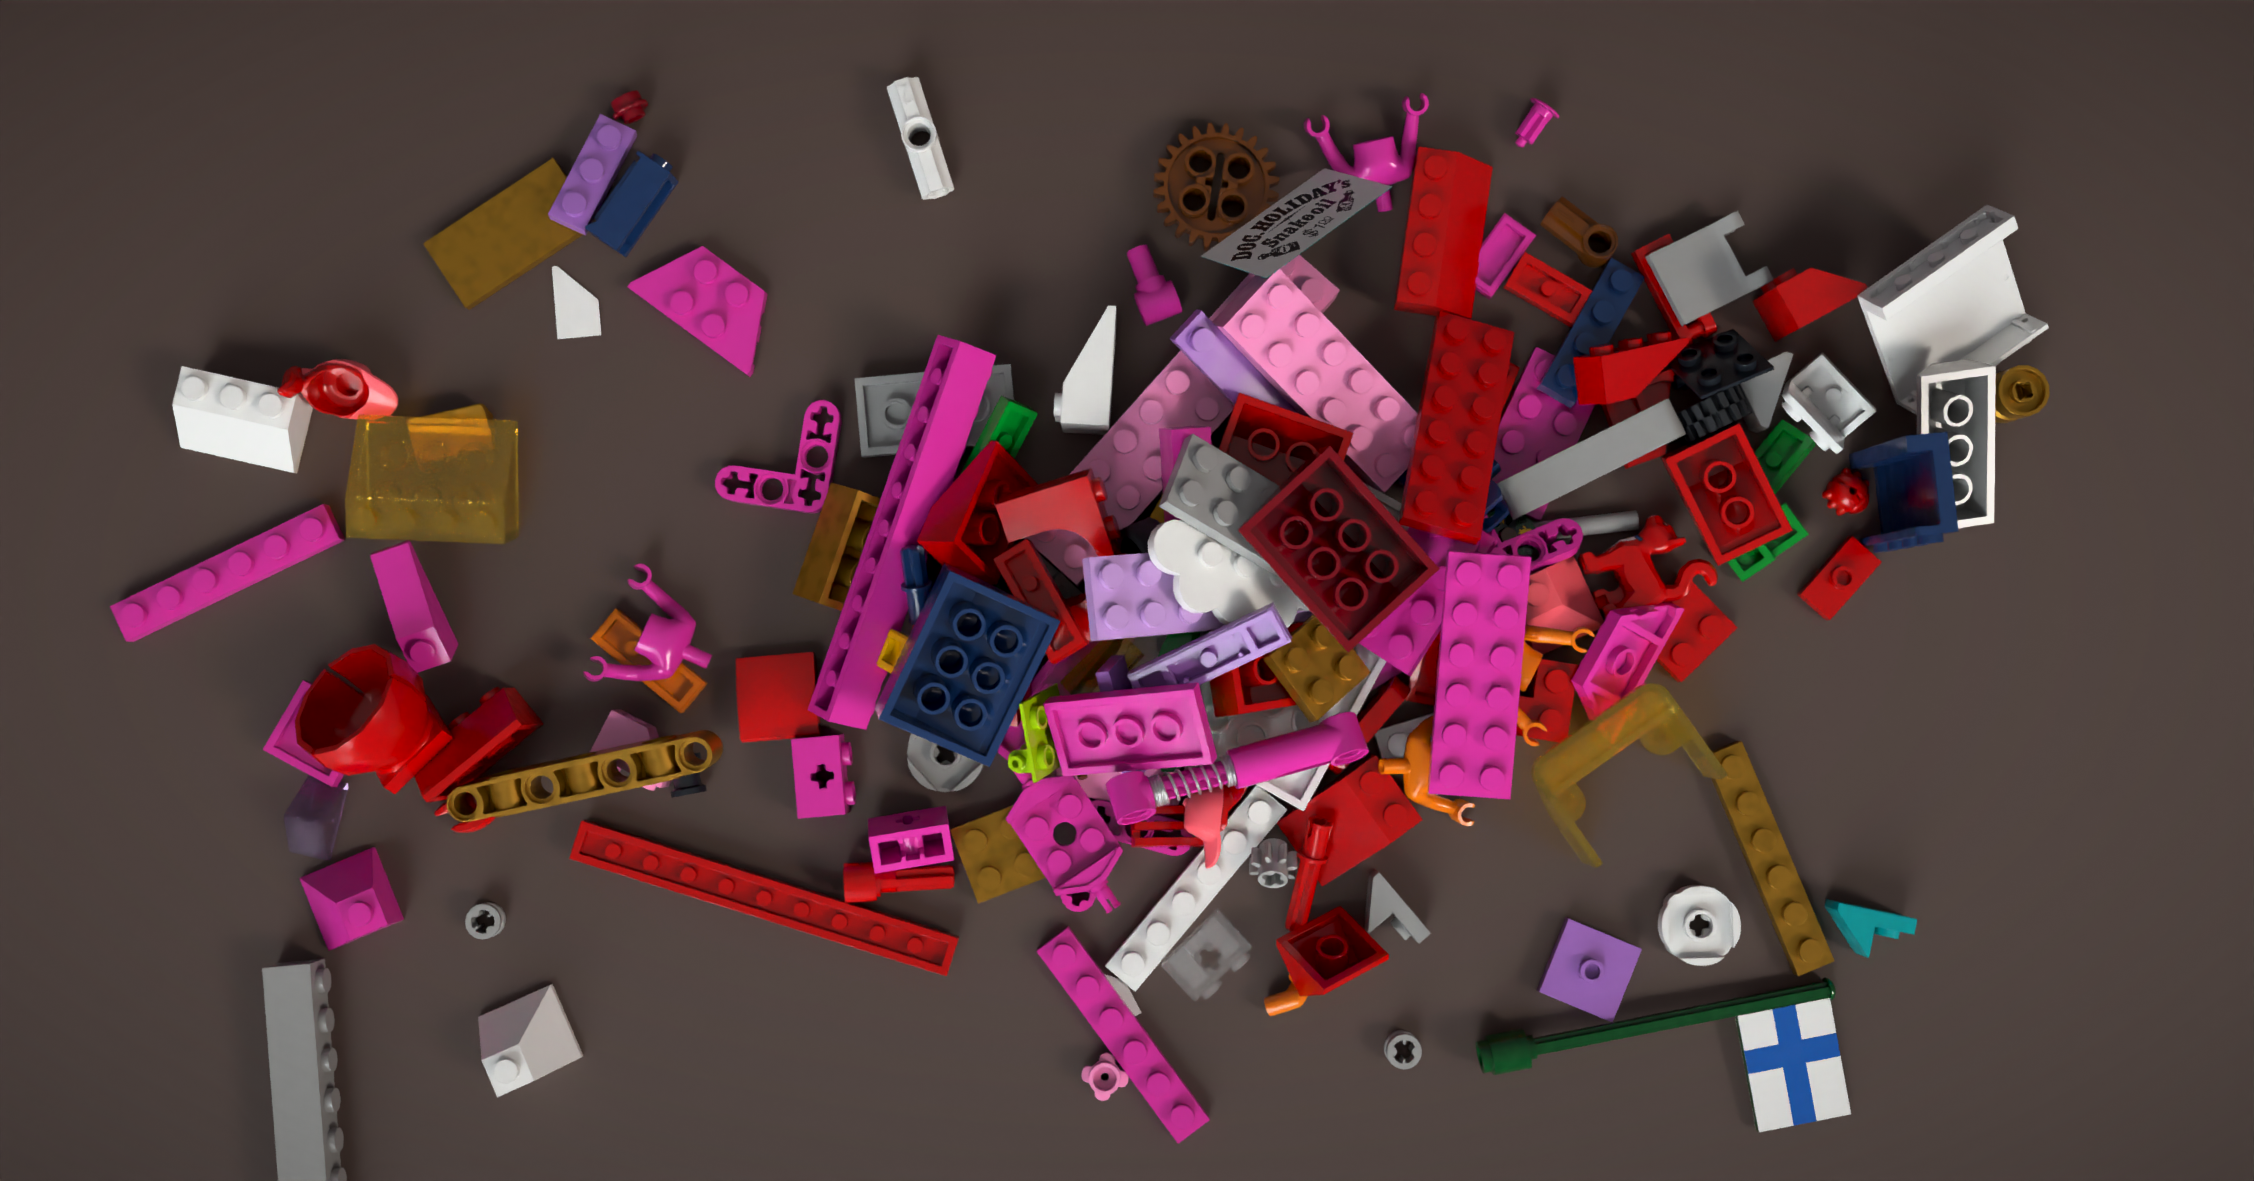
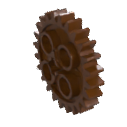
[1153,123,1280,251]

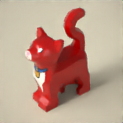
[1578,515,1718,620]

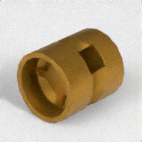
[1995,365,2050,423]

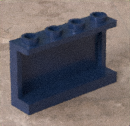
[1849,432,1959,553]

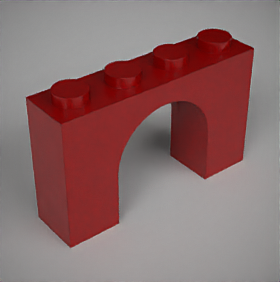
[995,468,1127,642]

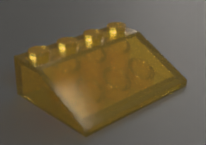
[345,414,519,544]

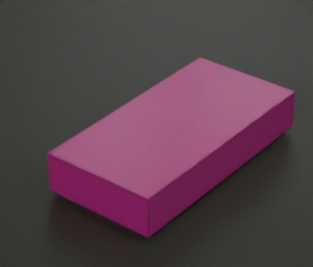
[1475,213,1536,300]

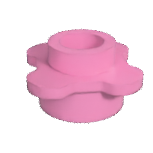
[1081,1052,1129,1101]

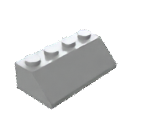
[1917,359,1996,528]

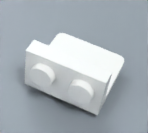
[1782,352,1876,454]

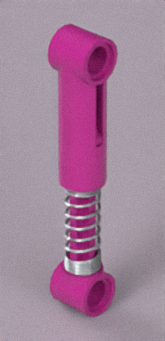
[1105,712,1369,825]

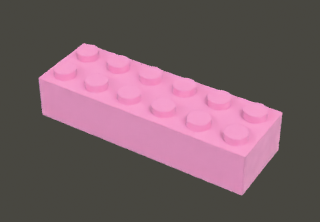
[1212,269,1418,493]

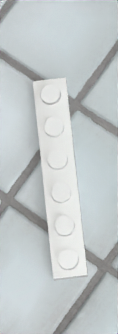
[1105,785,1287,992]

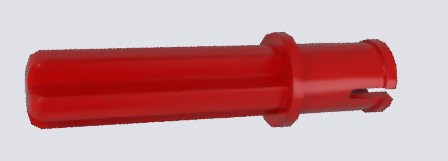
[1285,816,1333,931]

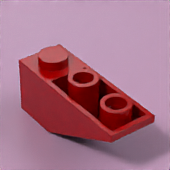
[1573,331,1689,405]

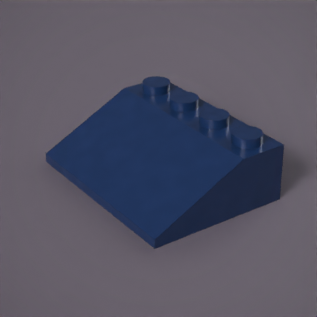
[875,562,1061,767]

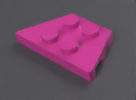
[627,246,768,377]
[1571,602,1685,742]

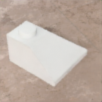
[478,984,583,1097]

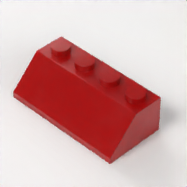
[1393,147,1493,319]

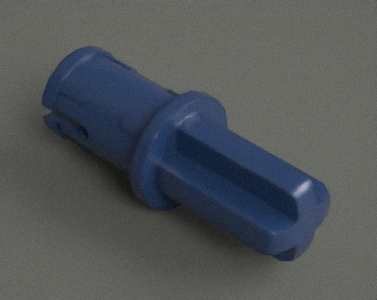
[900,544,933,625]

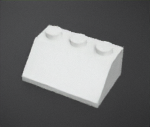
[172,366,313,474]

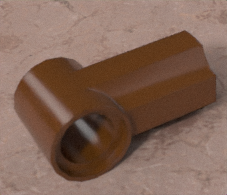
[1540,196,1618,268]

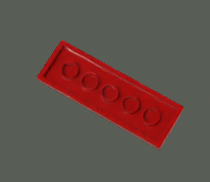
[1398,311,1514,545]

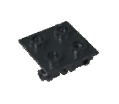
[1668,329,1774,399]

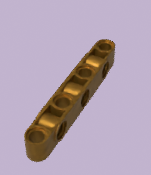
[446,730,723,822]

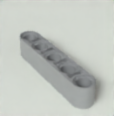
[1497,398,1686,520]

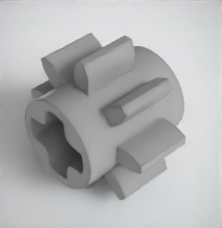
[1249,838,1298,888]

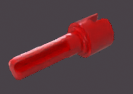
[843,862,955,903]

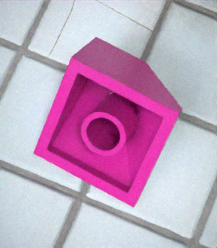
[299,847,404,951]

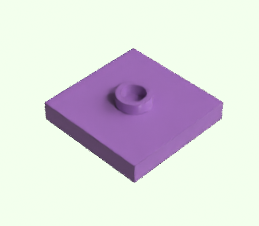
[1537,917,1642,1023]

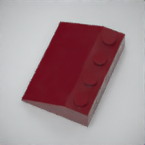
[1237,446,1440,653]

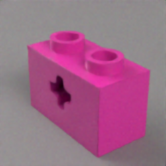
[791,734,856,819]
[868,806,954,874]

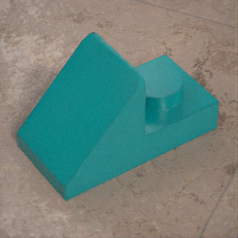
[1824,899,1917,958]

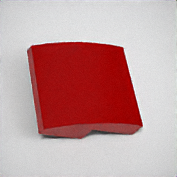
[736,652,820,743]

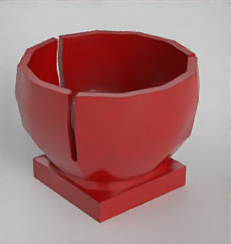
[295,644,453,794]

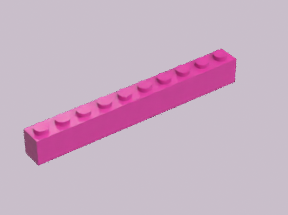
[808,335,996,730]

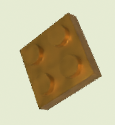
[1263,615,1371,722]
[950,805,1046,904]

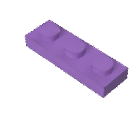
[548,114,637,236]

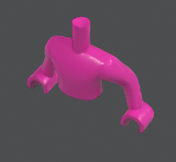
[1304,93,1429,212]
[583,564,712,682]

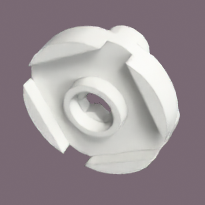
[1658,885,1741,966]

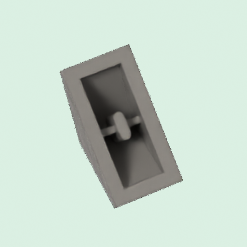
[1739,352,1793,433]

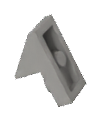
[1364,869,1431,943]

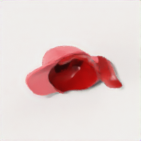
[277,359,399,422]
[1183,783,1259,869]

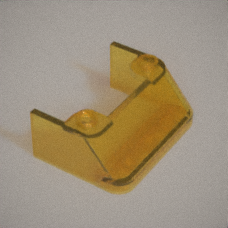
[1531,683,1728,868]

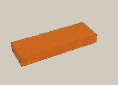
[590,608,708,713]

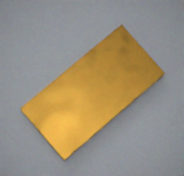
[423,158,596,310]

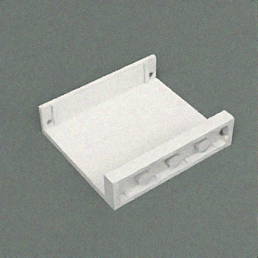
[1857,205,2049,415]

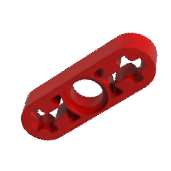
[1328,676,1411,775]

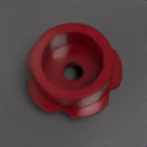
[610,90,648,124]

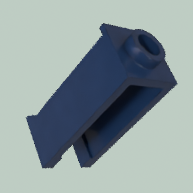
[585,151,679,257]

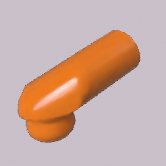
[1264,974,1308,1016]

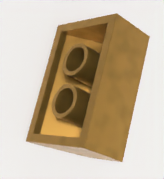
[792,483,880,611]

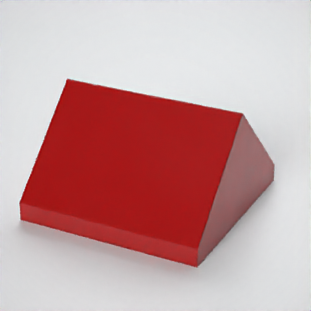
[1276,906,1389,996]

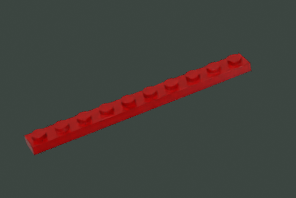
[569,820,960,976]

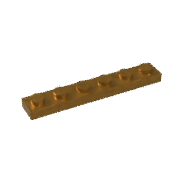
[1702,741,1835,976]

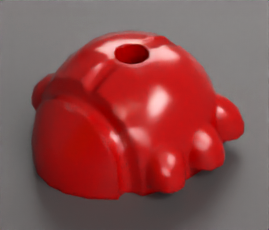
[1822,468,1870,516]

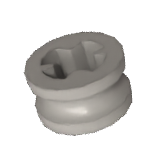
[465,902,506,940]
[1383,1030,1422,1070]

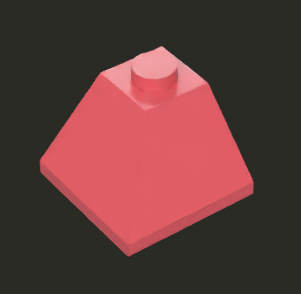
[1526,555,1604,654]

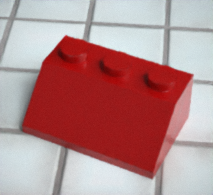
[1219,393,1354,486]
[415,687,544,803]

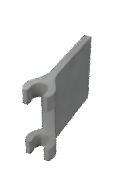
[1645,211,1773,326]

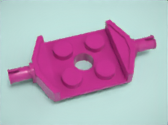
[1006,771,1123,913]

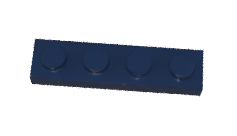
[1536,257,1645,408]

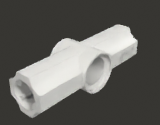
[886,77,955,200]

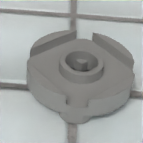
[907,734,984,792]

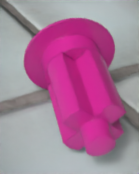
[1515,98,1559,148]

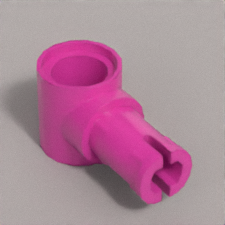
[1127,244,1183,326]

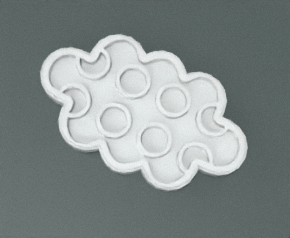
[1148,520,1310,628]

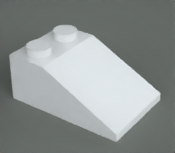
[1054,305,1117,435]

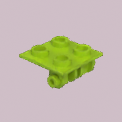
[1008,683,1061,783]

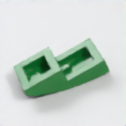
[1727,501,1809,582]

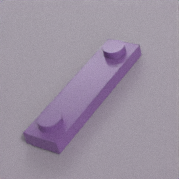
[1169,309,1298,413]
[1127,602,1292,689]

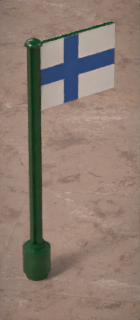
[1475,977,1851,1132]

